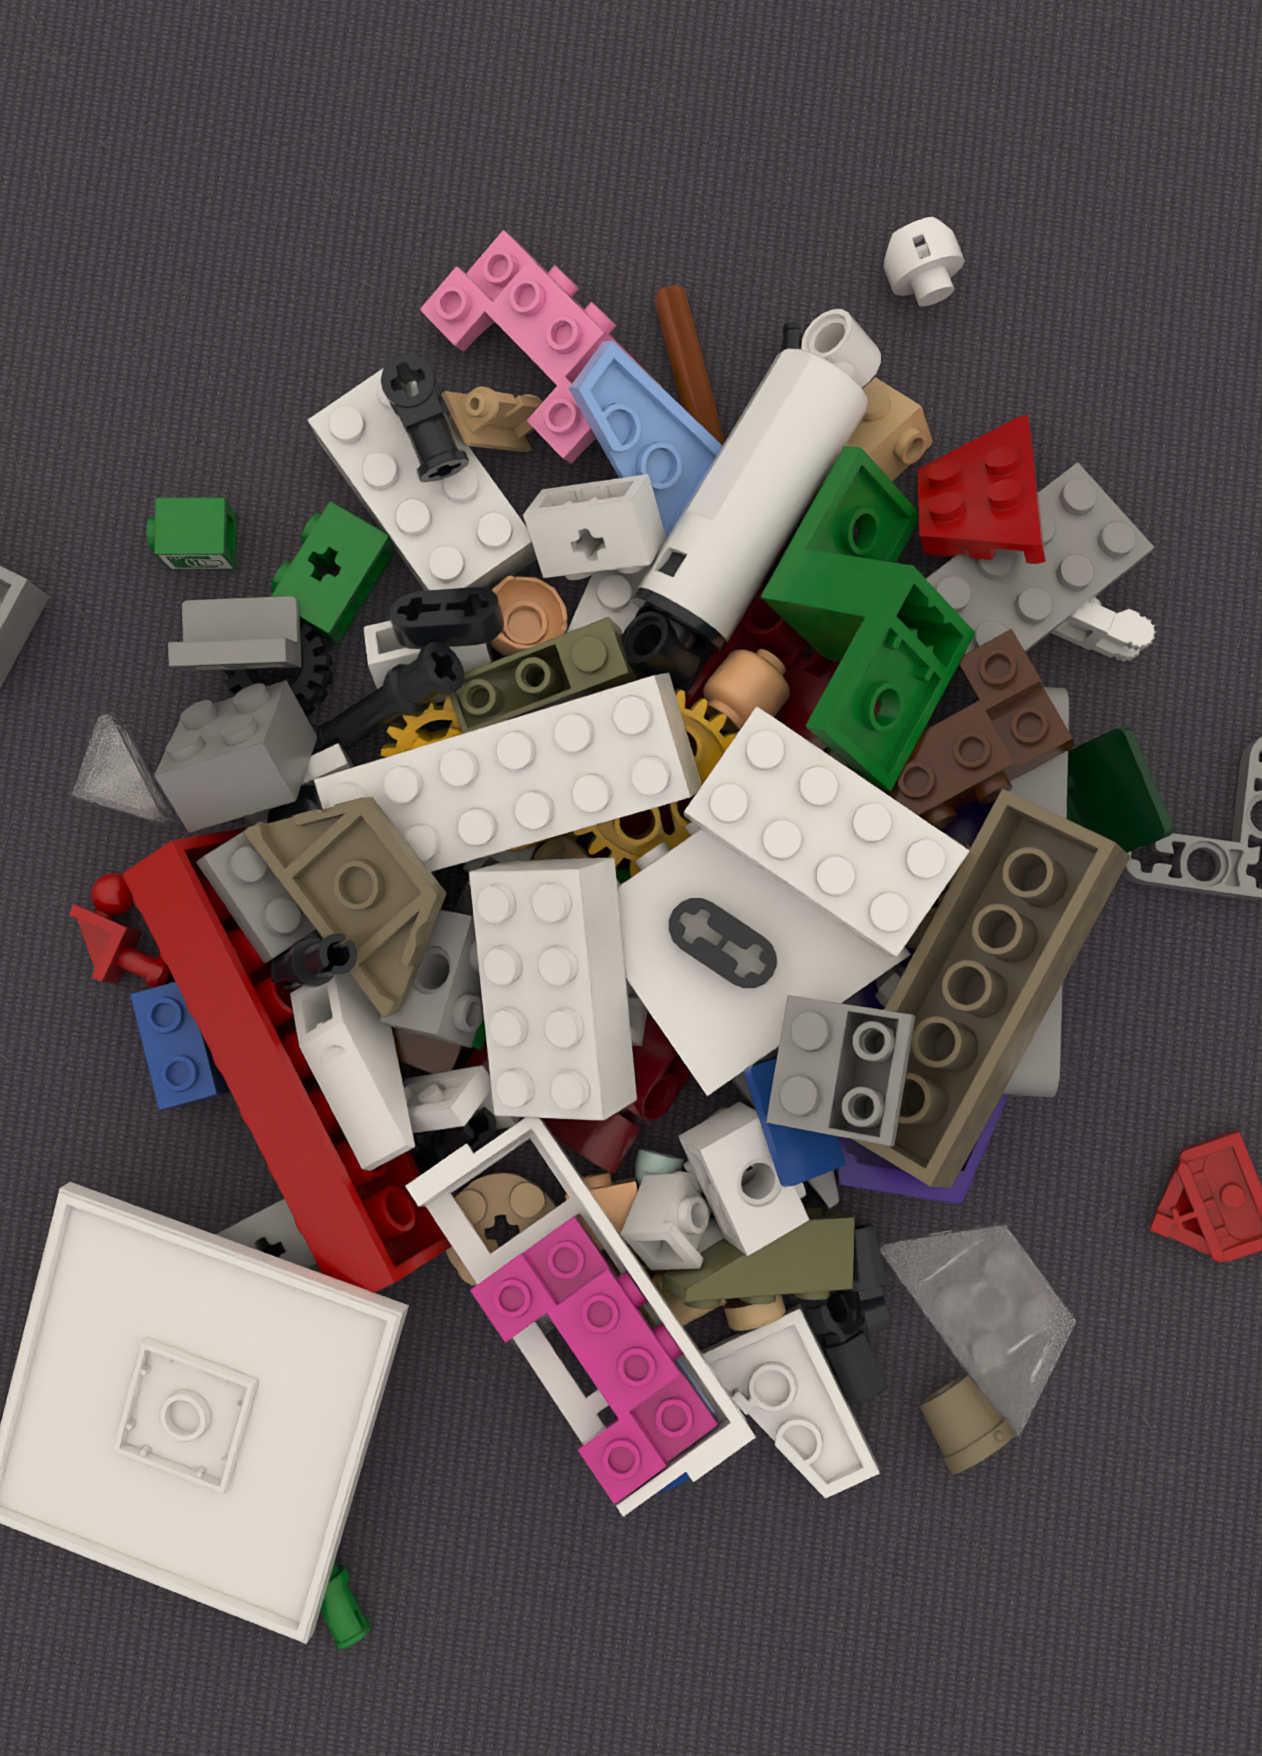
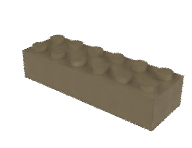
[853,789,1131,1188]

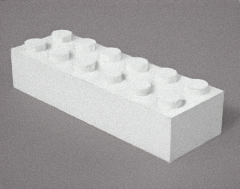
[314,673,702,872]

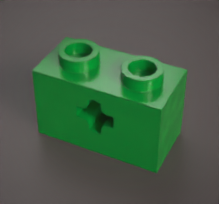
[271,501,397,646]

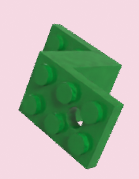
[761,446,975,791]

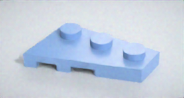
[569,340,723,546]

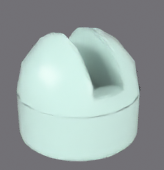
[635,1149,684,1186]

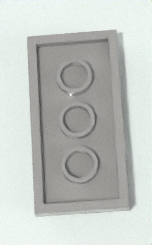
[926,462,1155,654]

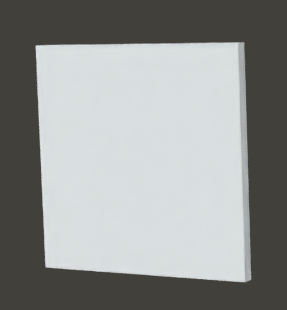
[0,1182,409,1644]

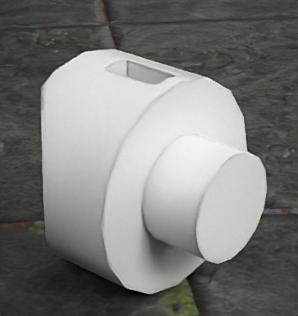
[883,217,965,306]

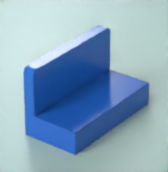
[744,1056,846,1187]

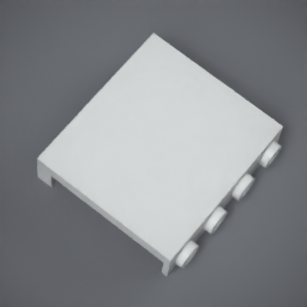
[616,822,910,1096]

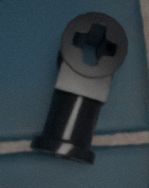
[381,353,469,483]

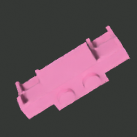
[420,230,662,464]

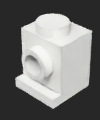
[620,1171,712,1270]

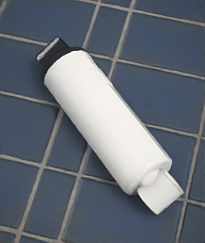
[621,309,881,689]

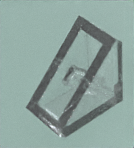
[71,712,175,827]

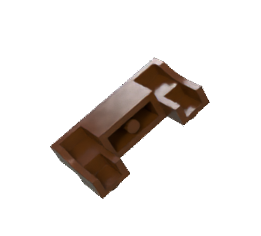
[809,628,1074,830]

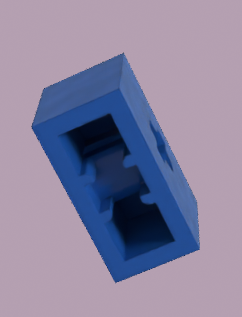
[130,982,231,1110]

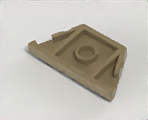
[243,797,447,1018]

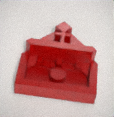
[1149,1129,1262,1263]

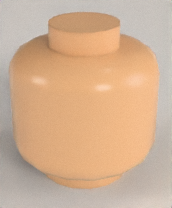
[703,649,790,733]

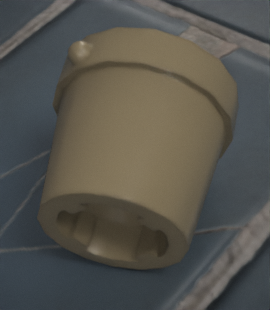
[918,1374,1016,1475]

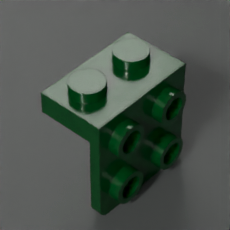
[1066,726,1173,853]

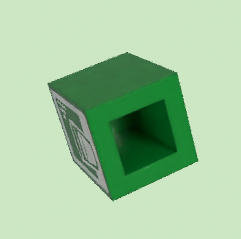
[147,498,237,570]

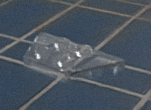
[878,1222,1076,1437]

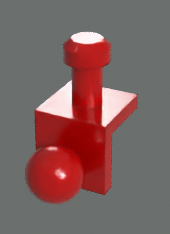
[69,873,173,988]

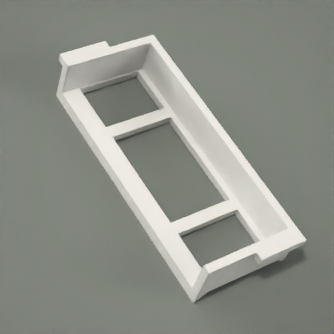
[405,1117,756,1517]

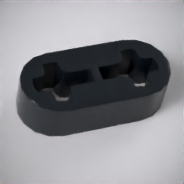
[389,587,504,649]
[669,898,777,988]

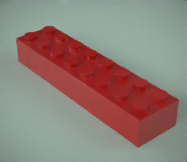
[122,828,452,1293]

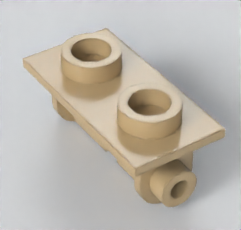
[441,387,542,452]

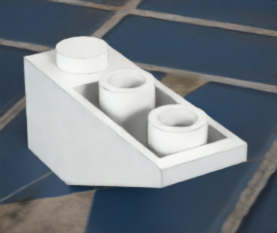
[290,972,415,1171]

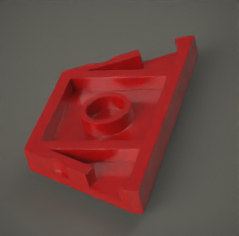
[917,414,1046,564]

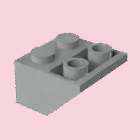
[766,995,915,1146]

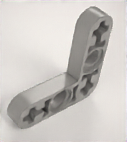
[1121,737,1262,900]

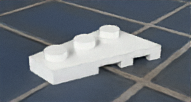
[700,1304,880,1499]

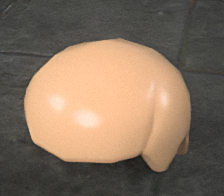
[489,576,568,657]

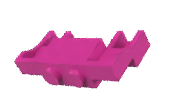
[470,1216,718,1505]

